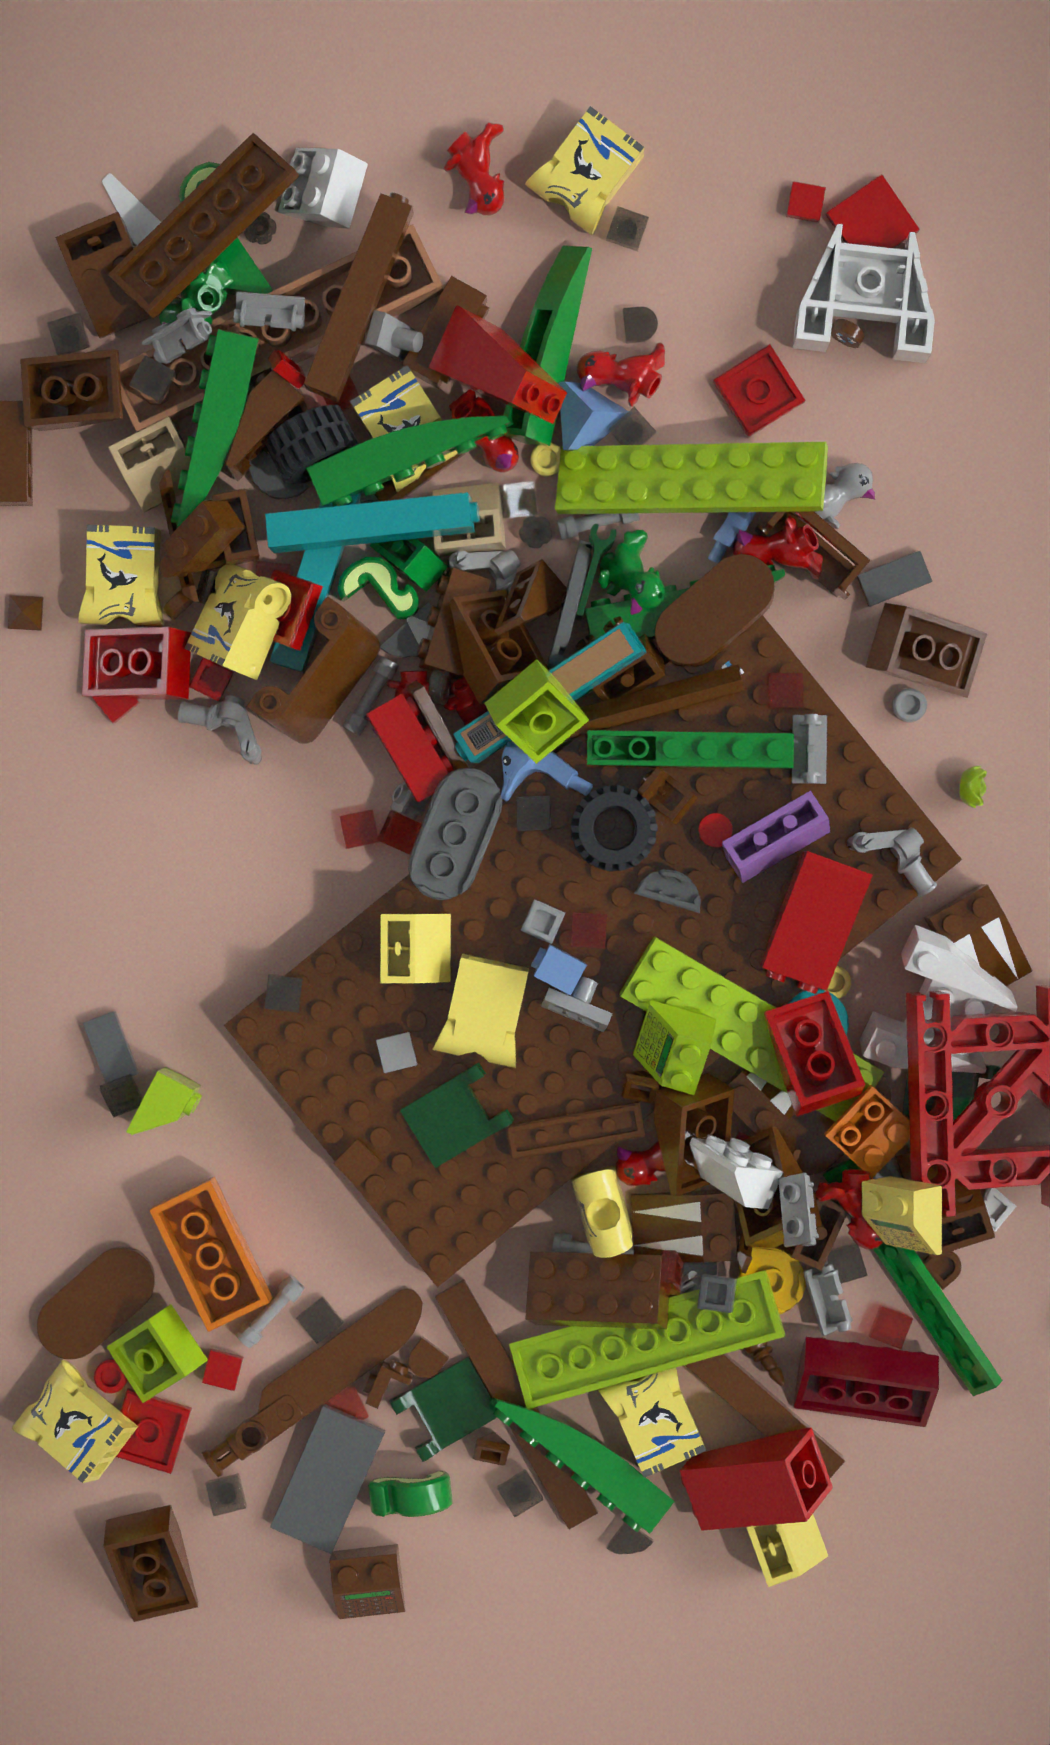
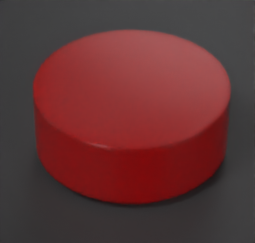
[698,813,733,847]
[94,1358,128,1394]

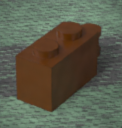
[159,501,245,578]

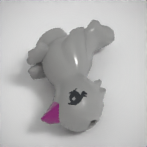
[798,463,875,529]

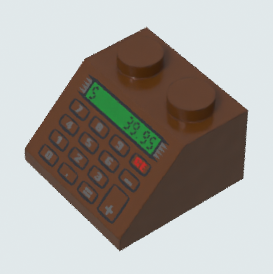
[329,1544,406,1619]

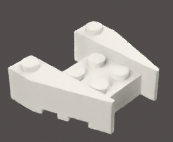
[792,224,935,363]
[859,925,1018,1073]

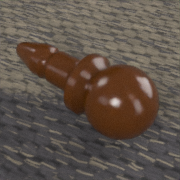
[743,1342,785,1386]

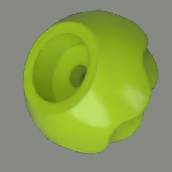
[959,766,987,808]

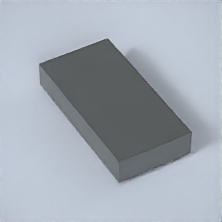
[857,551,933,607]
[83,1011,139,1086]

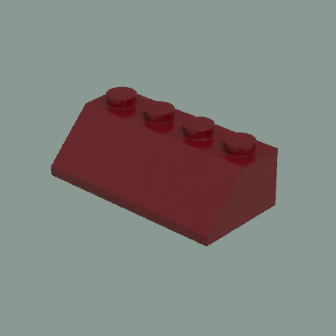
[793,1336,939,1427]

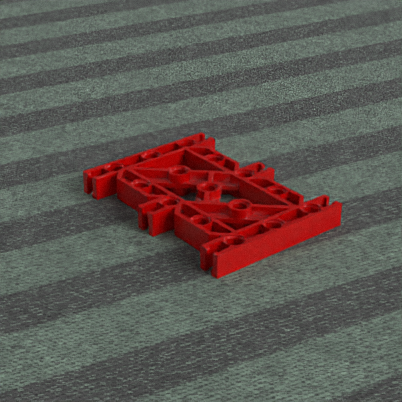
[906,985,1050,1217]

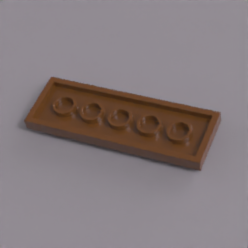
[108,133,299,319]

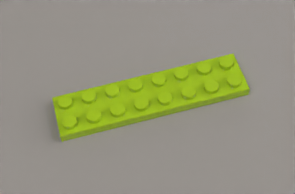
[555,442,828,514]
[619,936,884,1121]
[509,1270,785,1409]

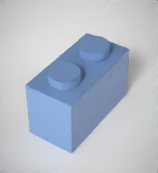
[531,944,587,996]

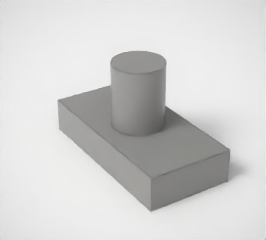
[365,310,423,361]
[541,976,613,1032]

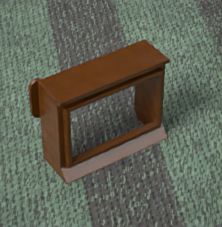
[754,511,871,600]

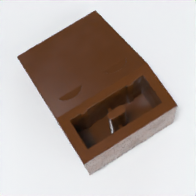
[55,212,160,339]
[895,1152,995,1257]

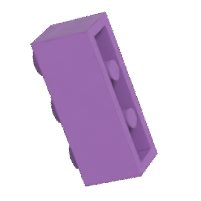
[722,791,830,883]

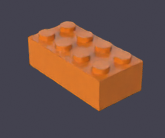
[149,1176,273,1332]

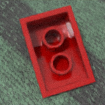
[82,627,192,700]
[764,991,866,1116]

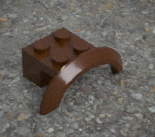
[159,470,260,602]
[736,1149,848,1274]

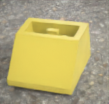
[380,914,451,983]
[747,1514,828,1587]

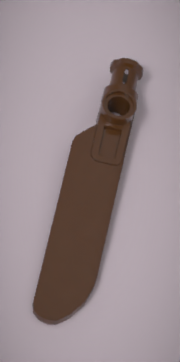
[202,1288,423,1477]

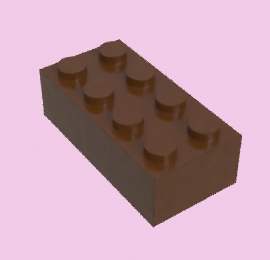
[525,1252,671,1330]

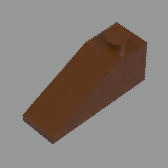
[494,559,567,635]

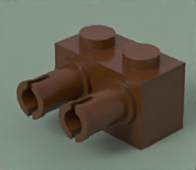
[575,616,665,701]

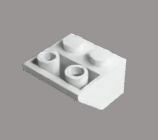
[278,148,368,229]
[690,1136,783,1209]

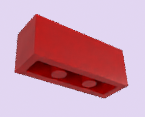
[365,693,454,802]

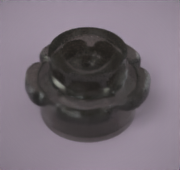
[244,212,277,245]
[519,515,552,549]

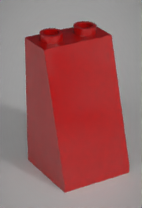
[428,305,567,424]
[760,851,873,994]
[679,1427,833,1531]

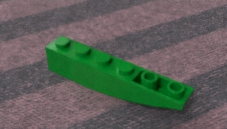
[504,246,592,446]
[171,329,259,529]
[307,416,513,507]
[585,565,785,640]
[587,730,794,769]
[490,1398,675,1534]

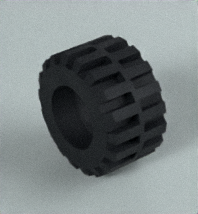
[265,405,359,484]
[571,785,658,871]

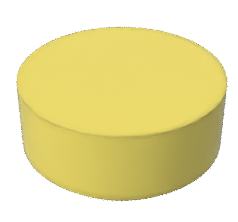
[530,443,561,477]
[819,966,851,998]

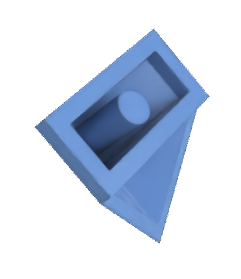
[559,381,632,450]

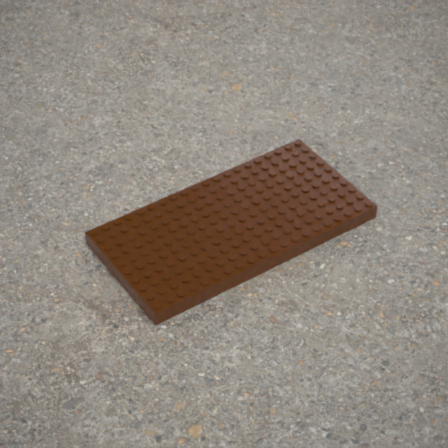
[224,615,962,1288]

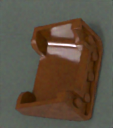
[246,596,380,744]

